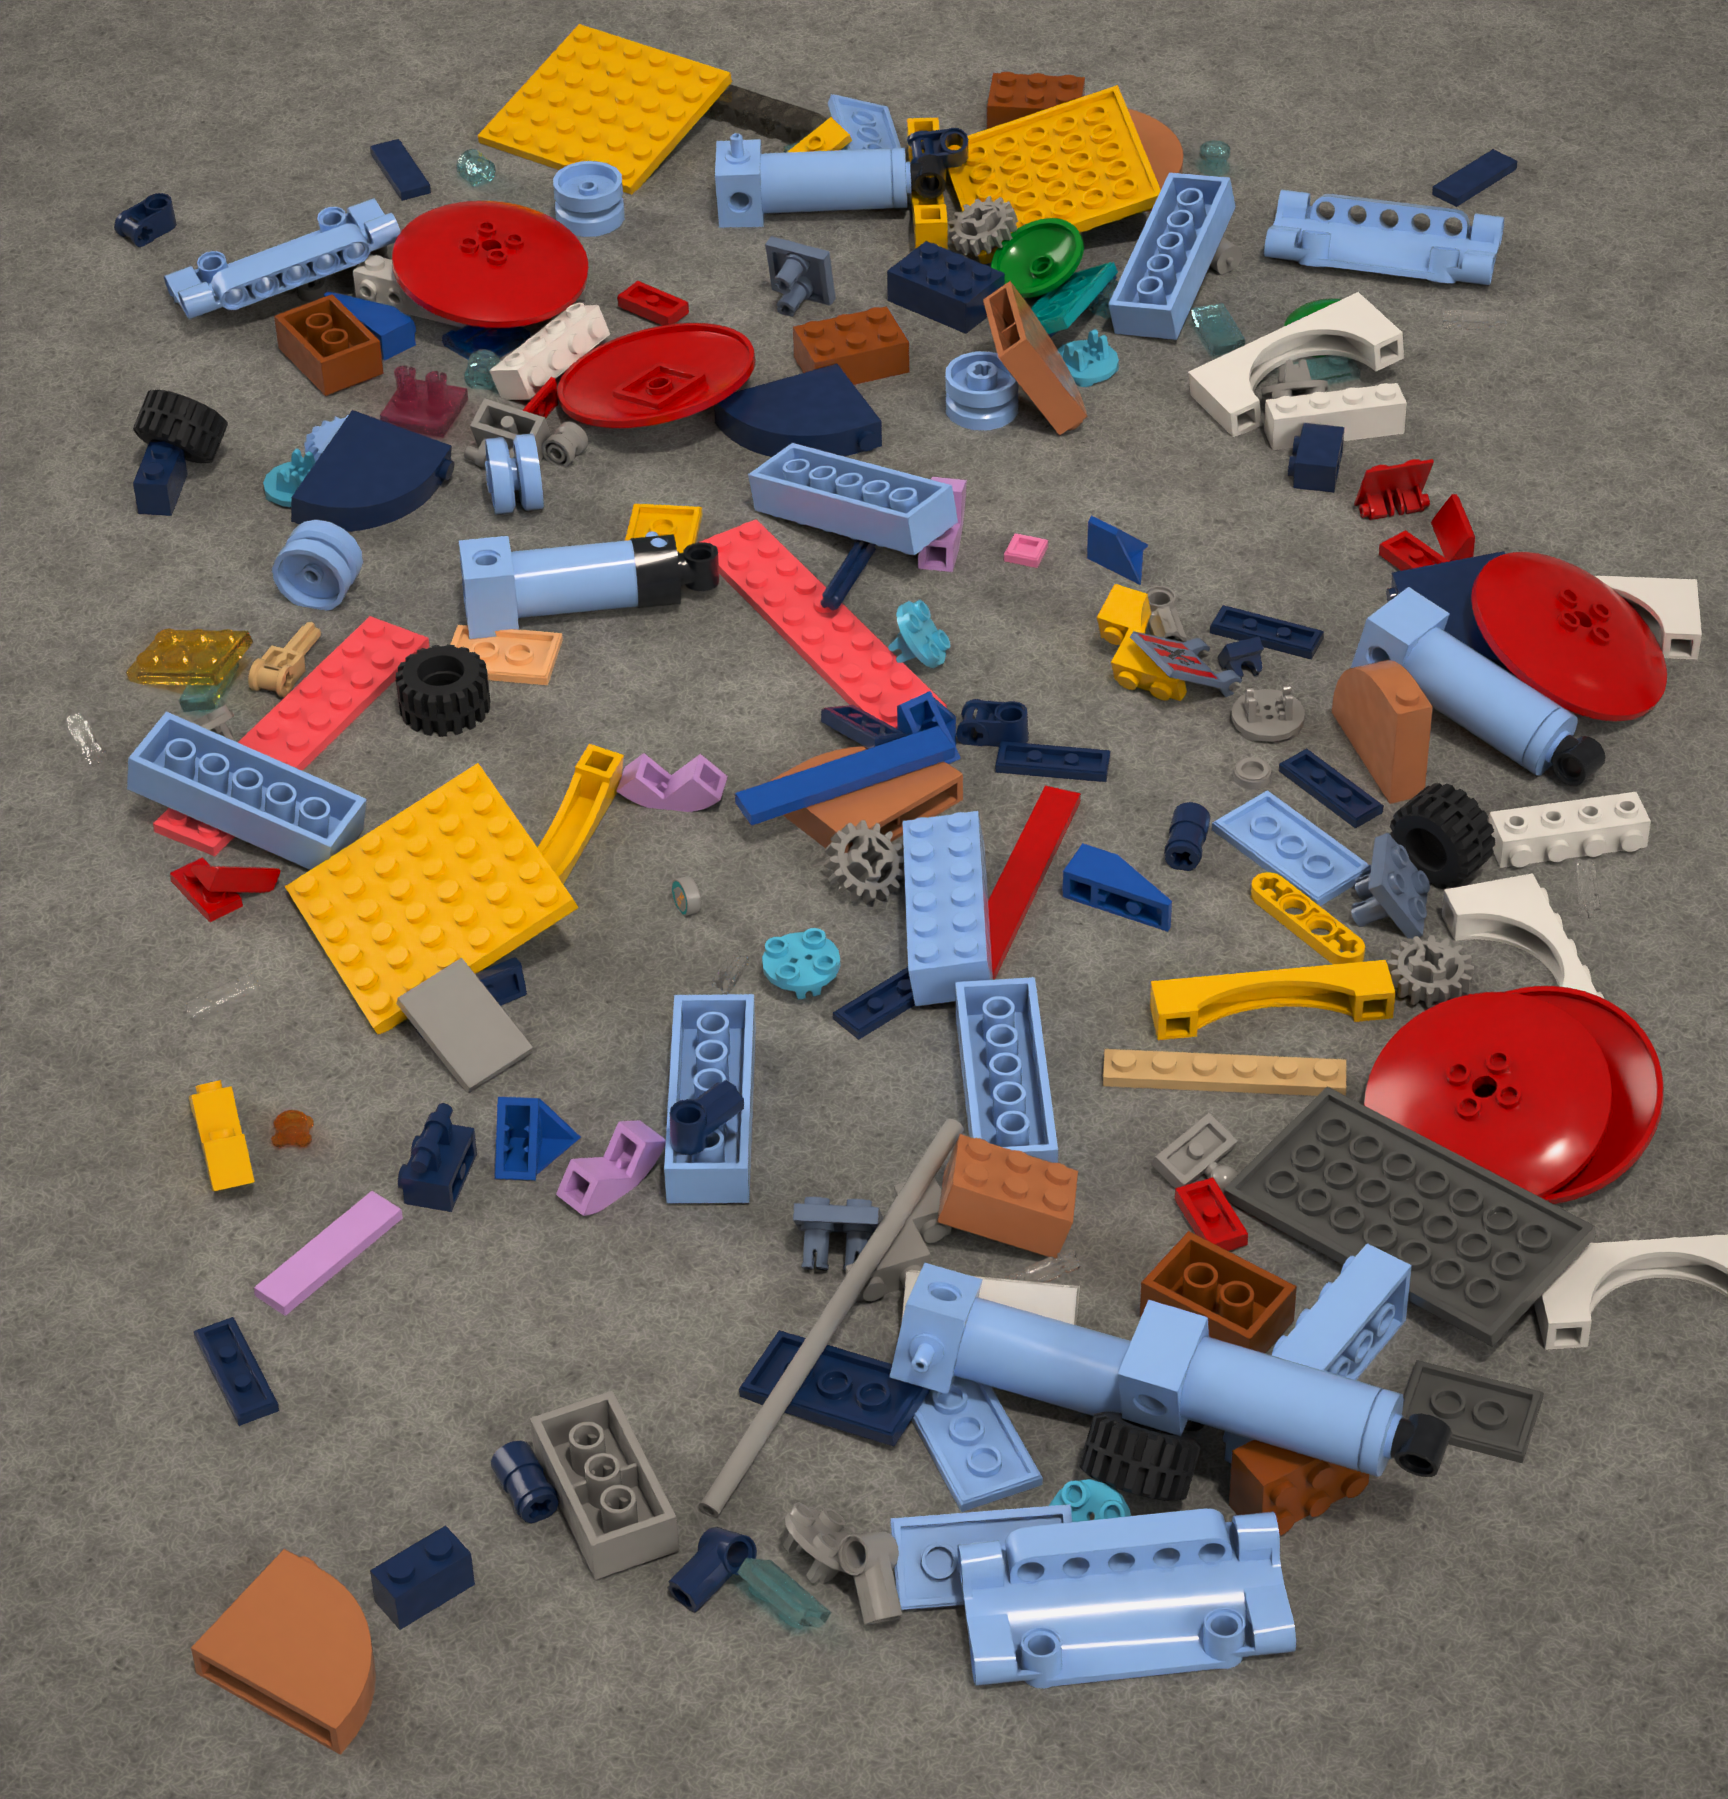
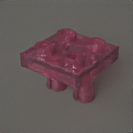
[380,366,468,438]

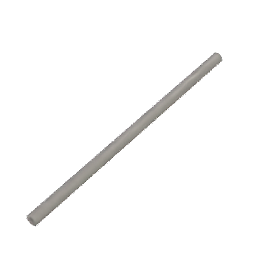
[699,1119,964,1518]

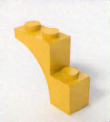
[1097,584,1187,701]
[188,1080,255,1191]

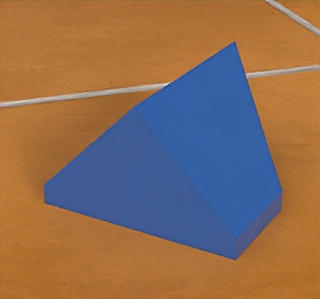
[1087,515,1148,585]
[897,691,961,764]
[495,1097,581,1180]

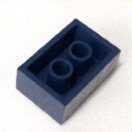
[887,241,1005,334]

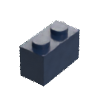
[1288,423,1345,493]
[133,441,188,516]
[370,1525,475,1630]

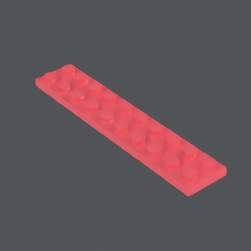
[700,519,947,729]
[153,616,430,856]

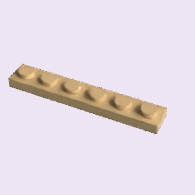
[1103,1049,1346,1096]

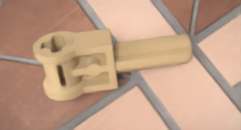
[248,622,321,698]

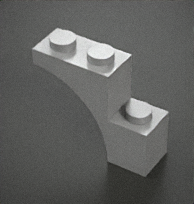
[845,1177,951,1303]

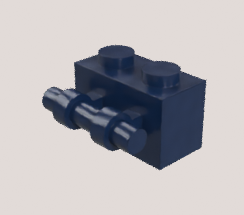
[398,1103,477,1212]

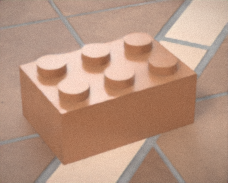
[937,1134,1078,1259]

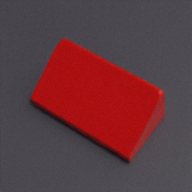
[523,377,558,419]
[1431,494,1475,561]
[191,865,280,893]

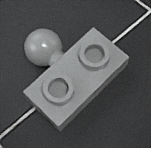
[1151,1113,1238,1194]

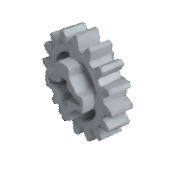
[948,196,1018,256]
[823,820,905,905]
[1388,935,1474,1008]

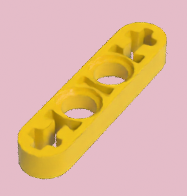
[1251,872,1365,964]

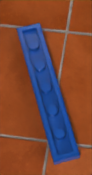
[735,726,955,825]

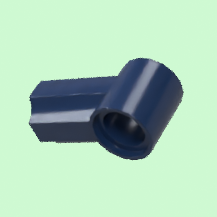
[669,1080,744,1155]
[667,1527,757,1612]

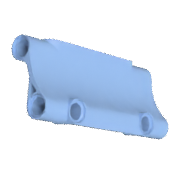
[1264,190,1504,285]
[164,198,401,319]
[957,1508,1296,1689]

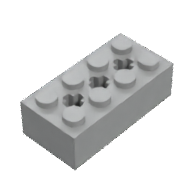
[530,1391,679,1580]

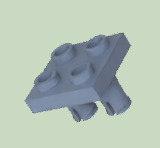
[765,236,836,317]
[1351,833,1430,939]
[793,1197,883,1271]

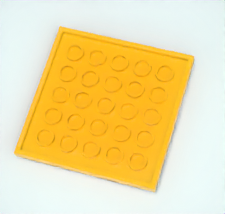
[477,24,732,195]
[947,85,1161,264]
[285,763,578,1035]

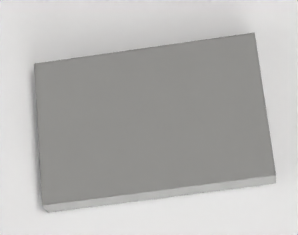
[396,958,533,1093]

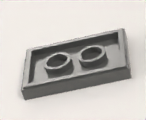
[1402,1360,1544,1464]

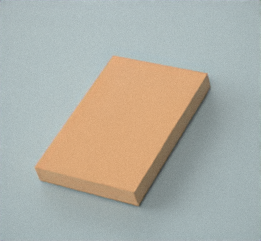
[450,625,563,685]

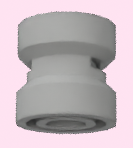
[542,422,588,468]

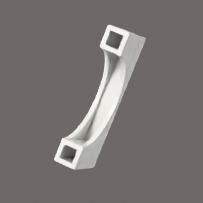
[1188,292,1404,437]
[1595,576,1702,660]
[1442,873,1604,999]
[1534,1235,1728,1350]

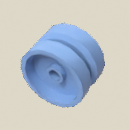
[553,161,625,237]
[945,351,1019,430]
[485,433,544,515]
[272,520,363,611]

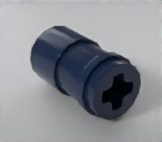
[1164,802,1211,871]
[491,1440,559,1523]

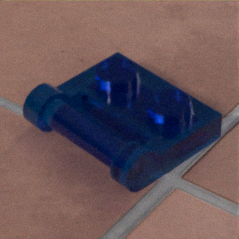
[442,325,530,368]

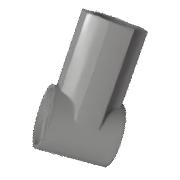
[1144,586,1187,642]
[838,1531,902,1626]

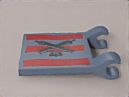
[1130,631,1242,697]

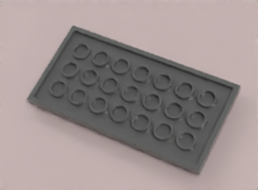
[1223,1086,1596,1347]

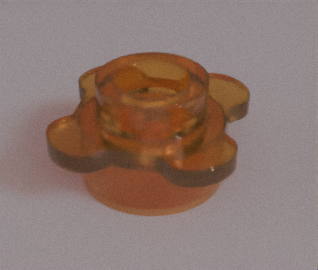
[271,1110,314,1148]

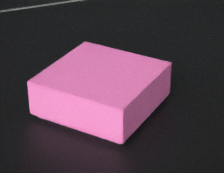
[1004,534,1048,568]

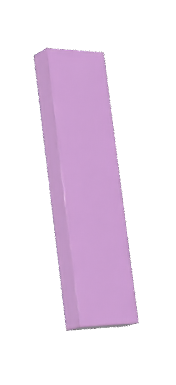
[254,1191,403,1316]

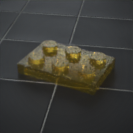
[126,628,253,686]

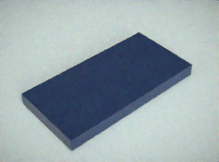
[739,1330,931,1447]

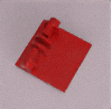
[1354,459,1434,520]

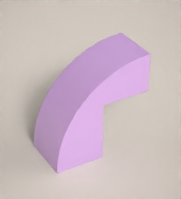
[918,477,967,572]
[617,753,728,812]
[556,1120,666,1216]

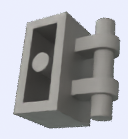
[464,398,551,468]

